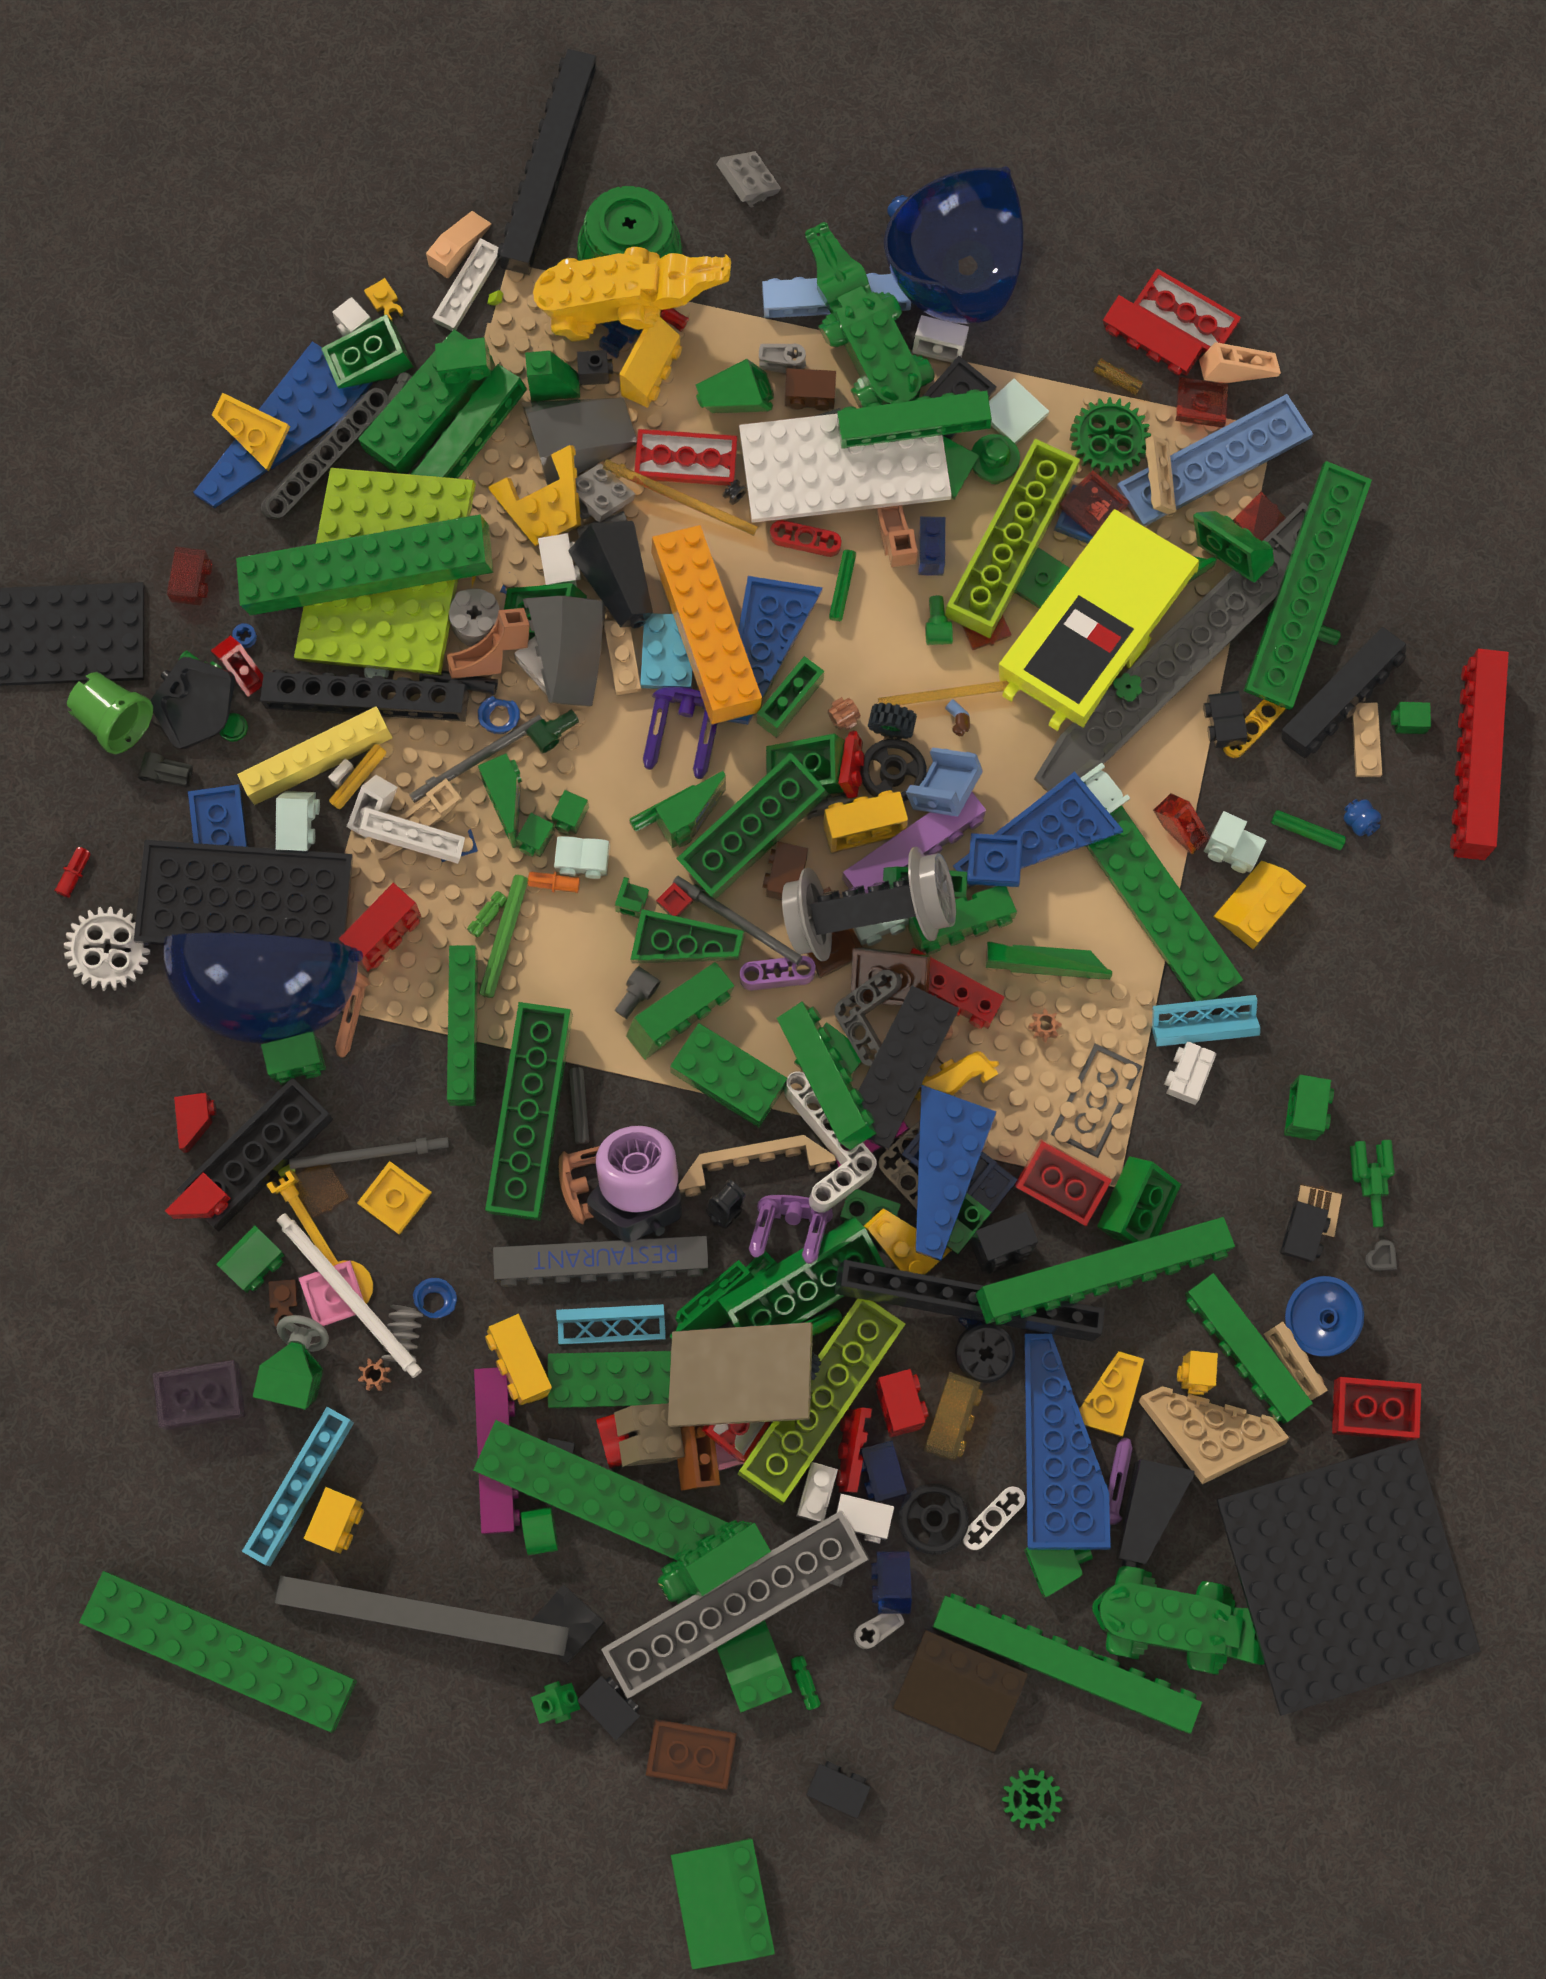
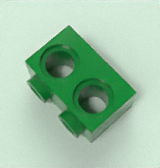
[839,1189,901,1236]

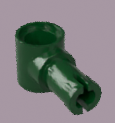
[527,709,579,753]

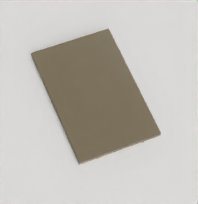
[668,1323,813,1427]

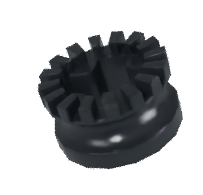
[723,479,747,505]

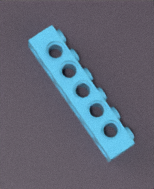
[242,1407,354,1566]

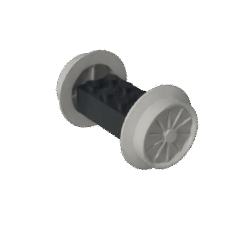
[782,847,956,961]

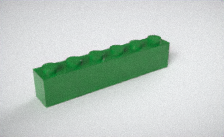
[410,364,527,479]
[837,389,992,449]
[447,945,478,1106]
[777,1001,876,1150]
[1185,1273,1313,1425]

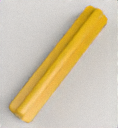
[329,744,387,809]

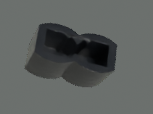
[1203,691,1247,748]

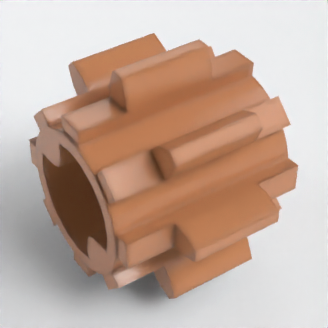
[828,697,861,731]
[1028,1009,1062,1043]
[358,1358,392,1391]

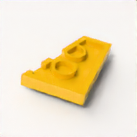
[212,393,291,471]
[864,1209,952,1275]
[1079,1351,1144,1437]

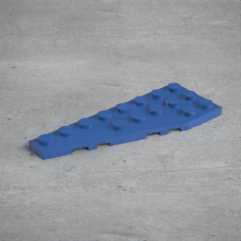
[193,341,373,508]
[1025,1334,1111,1550]

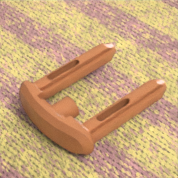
[285,961,370,1058]
[559,1146,600,1224]

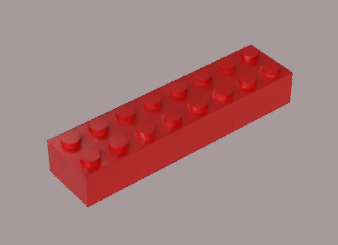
[1450,648,1509,860]

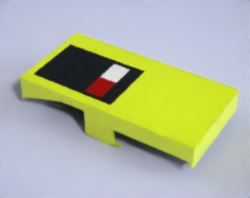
[999,509,1199,731]

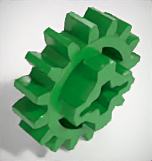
[1001,1768,1062,1831]

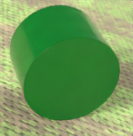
[521,1507,558,1556]

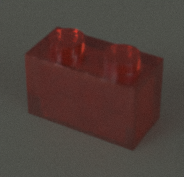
[167,547,212,605]

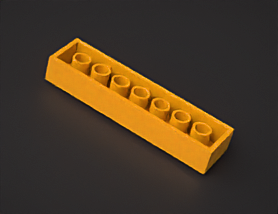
[651,525,762,725]

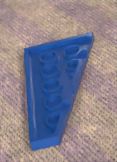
[727,576,823,725]
[953,771,1123,888]
[916,1085,996,1261]

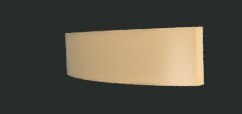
[364,779,462,861]

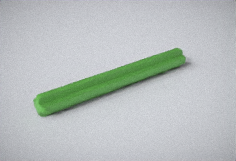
[479,875,528,998]

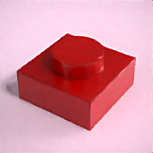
[656,883,693,917]

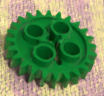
[1069,397,1151,477]

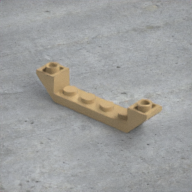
[678,1135,836,1197]

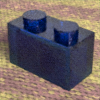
[918,516,946,576]
[860,1440,907,1502]
[871,1552,912,1614]

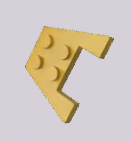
[488,445,581,546]

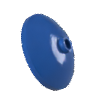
[1285,1276,1364,1357]

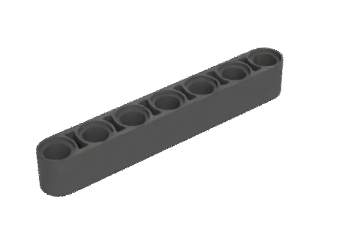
[261,388,388,519]

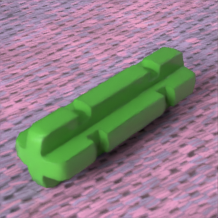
[467,891,507,938]

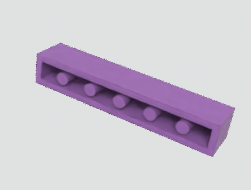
[842,792,986,889]

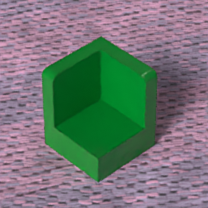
[615,877,649,919]

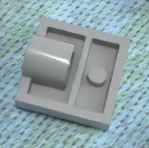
[716,151,781,207]
[575,463,635,523]

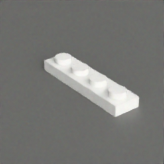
[432,238,499,331]
[358,807,465,864]

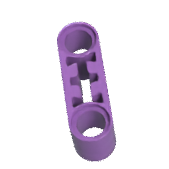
[740,956,815,991]

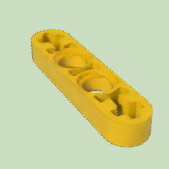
[1223,699,1287,758]

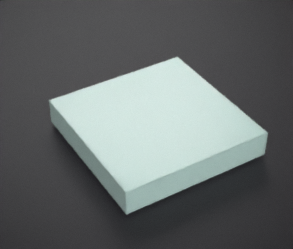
[989,379,1049,444]

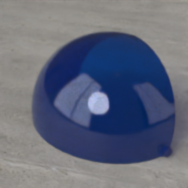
[884,166,1023,324]
[163,933,363,1044]

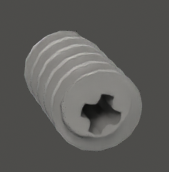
[381,1305,423,1362]

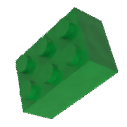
[672,1520,771,1596]

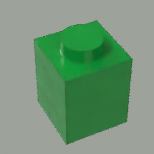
[1391,702,1431,734]
[551,790,589,834]
[516,813,555,857]

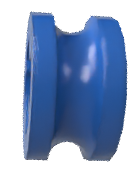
[233,623,257,648]

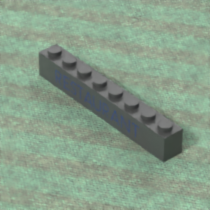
[493,1236,708,1287]

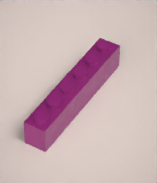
[474,1368,521,1534]

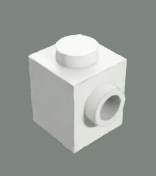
[333,297,371,336]

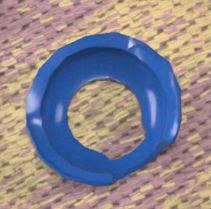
[478,696,520,734]
[413,1278,457,1318]

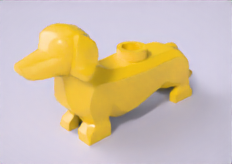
[915,1051,999,1101]

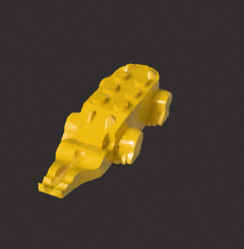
[533,247,731,342]

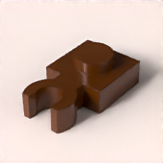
[269,1279,298,1327]

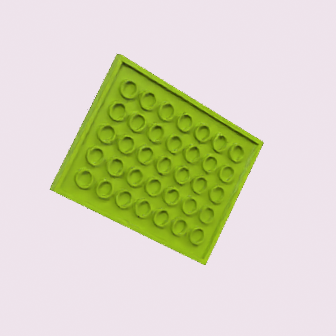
[294,468,476,675]

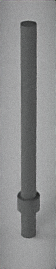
[409,715,542,803]
[673,876,802,965]
[289,1137,449,1169]

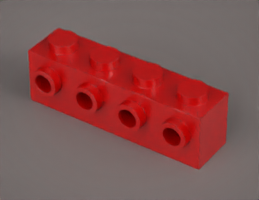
[1103,295,1203,376]
[910,948,1005,1029]

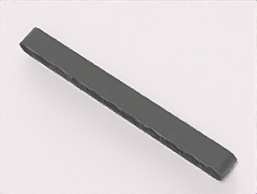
[274,1576,569,1656]

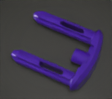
[643,687,718,779]

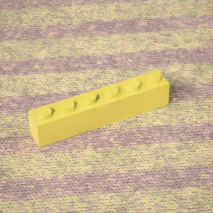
[237,706,393,805]

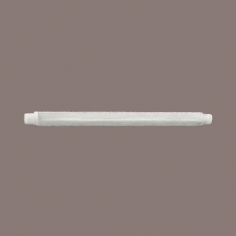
[277,1213,422,1378]

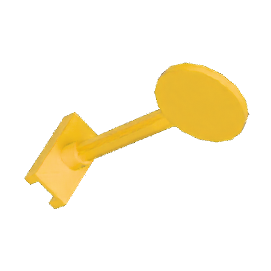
[266,1170,373,1304]

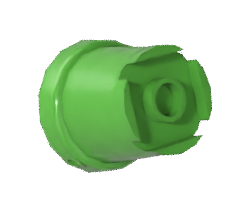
[67,672,153,754]

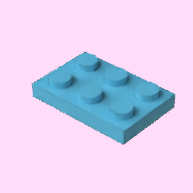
[640,613,692,689]

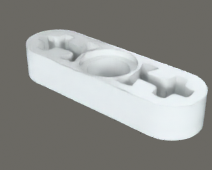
[962,1486,1025,1550]

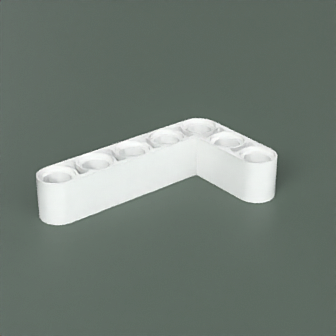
[784,1071,877,1213]

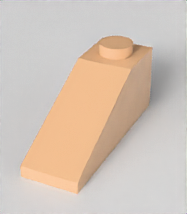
[426,211,492,279]
[1199,342,1281,384]

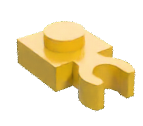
[364,278,404,322]

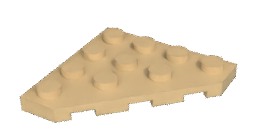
[1139,1386,1289,1484]

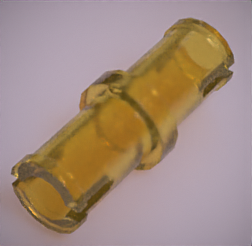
[1093,358,1144,396]

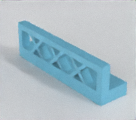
[1152,995,1260,1046]
[556,1304,666,1345]

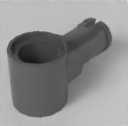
[615,966,661,1019]

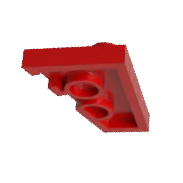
[836,1408,872,1493]

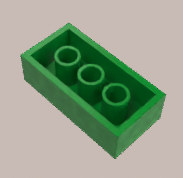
[670,1023,788,1128]

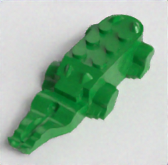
[805,222,935,408]
[1092,1566,1264,1675]

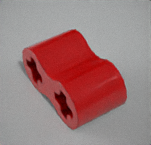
[596,1414,629,1469]

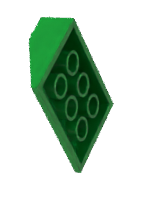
[671,1838,775,1969]

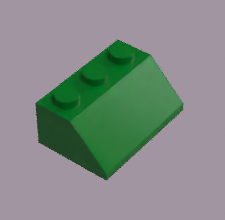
[1193,511,1274,583]
[1097,1156,1181,1245]

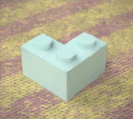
[276,791,320,851]
[1204,811,1266,873]

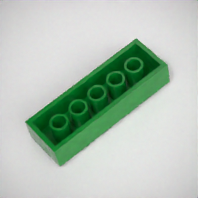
[358,329,496,474]
[676,752,829,900]
[718,1217,885,1328]

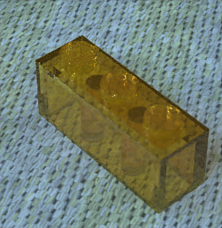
[924,1372,983,1462]

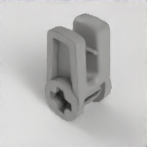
[759,343,806,373]
[854,1607,904,1649]

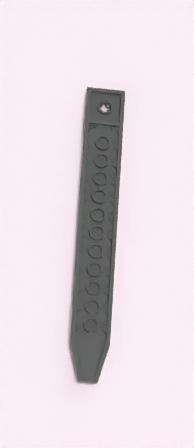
[1034,502,1308,792]

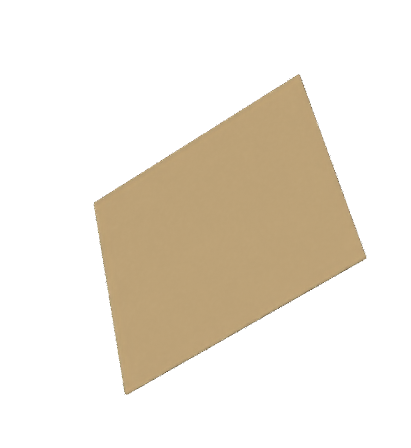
[309,268,1267,1187]

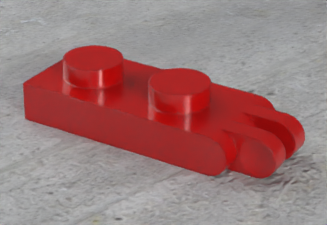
[839,730,865,798]

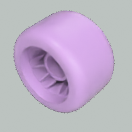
[596,1126,678,1212]

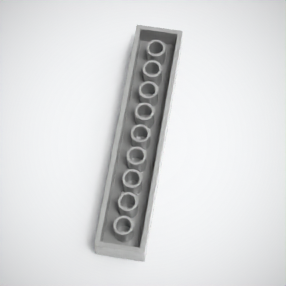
[601,1511,869,1699]

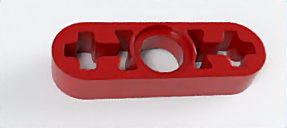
[770,520,842,557]

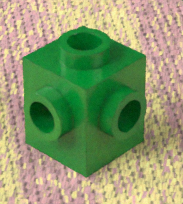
[531,1681,580,1724]

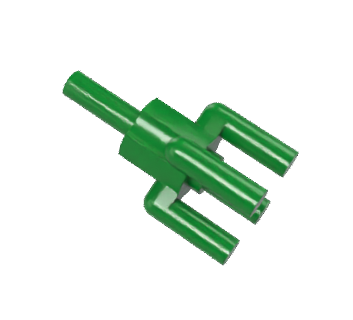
[1350,1140,1395,1228]

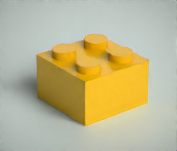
[304,1487,364,1554]

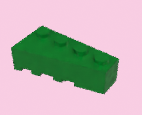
[626,962,735,1060]

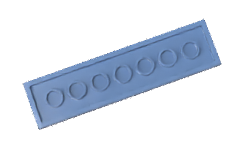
[1116,394,1313,527]

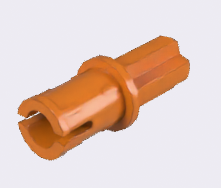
[528,872,580,893]

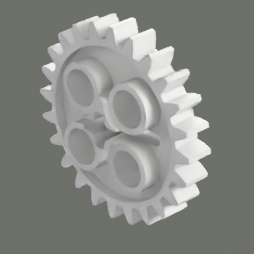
[64,907,150,991]

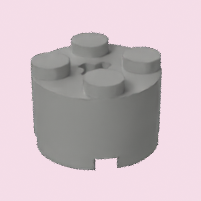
[449,589,500,647]

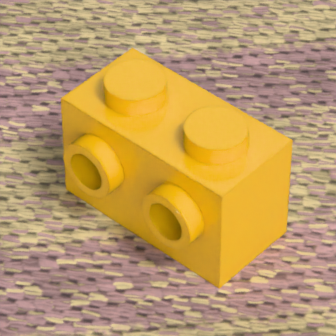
[1177,1351,1218,1395]

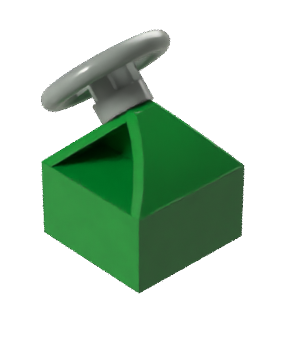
[253,1315,329,1410]

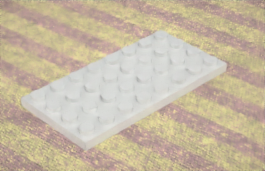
[739,414,951,523]

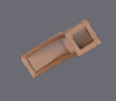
[876,505,918,567]
[446,608,529,679]

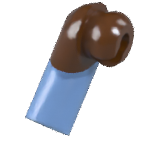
[945,699,970,737]

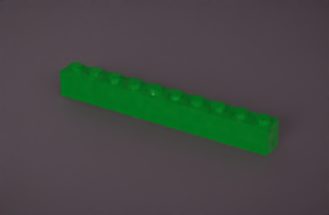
[976,1217,1235,1325]
[932,1593,1202,1734]

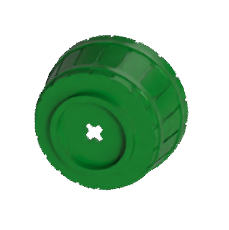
[577,186,682,261]

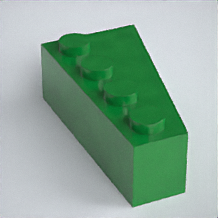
[908,886,1017,955]
[630,909,745,964]

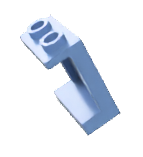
[906,748,983,817]

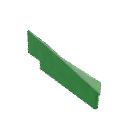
[986,941,1112,980]
[670,1251,777,1339]

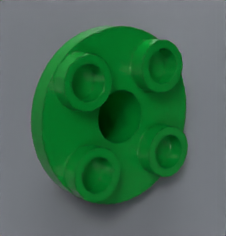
[971,434,1020,485]

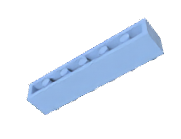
[762,272,912,318]

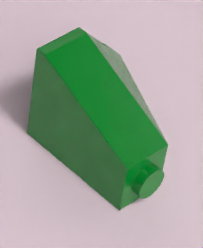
[525,351,580,402]
[696,359,774,413]

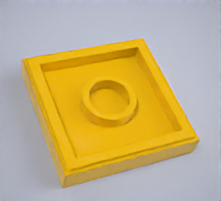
[357,1161,432,1235]

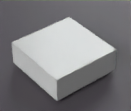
[328,758,354,789]

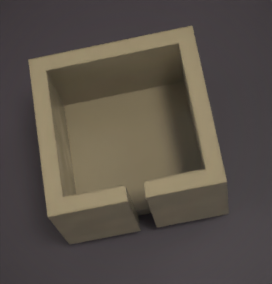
[614,1403,685,1466]

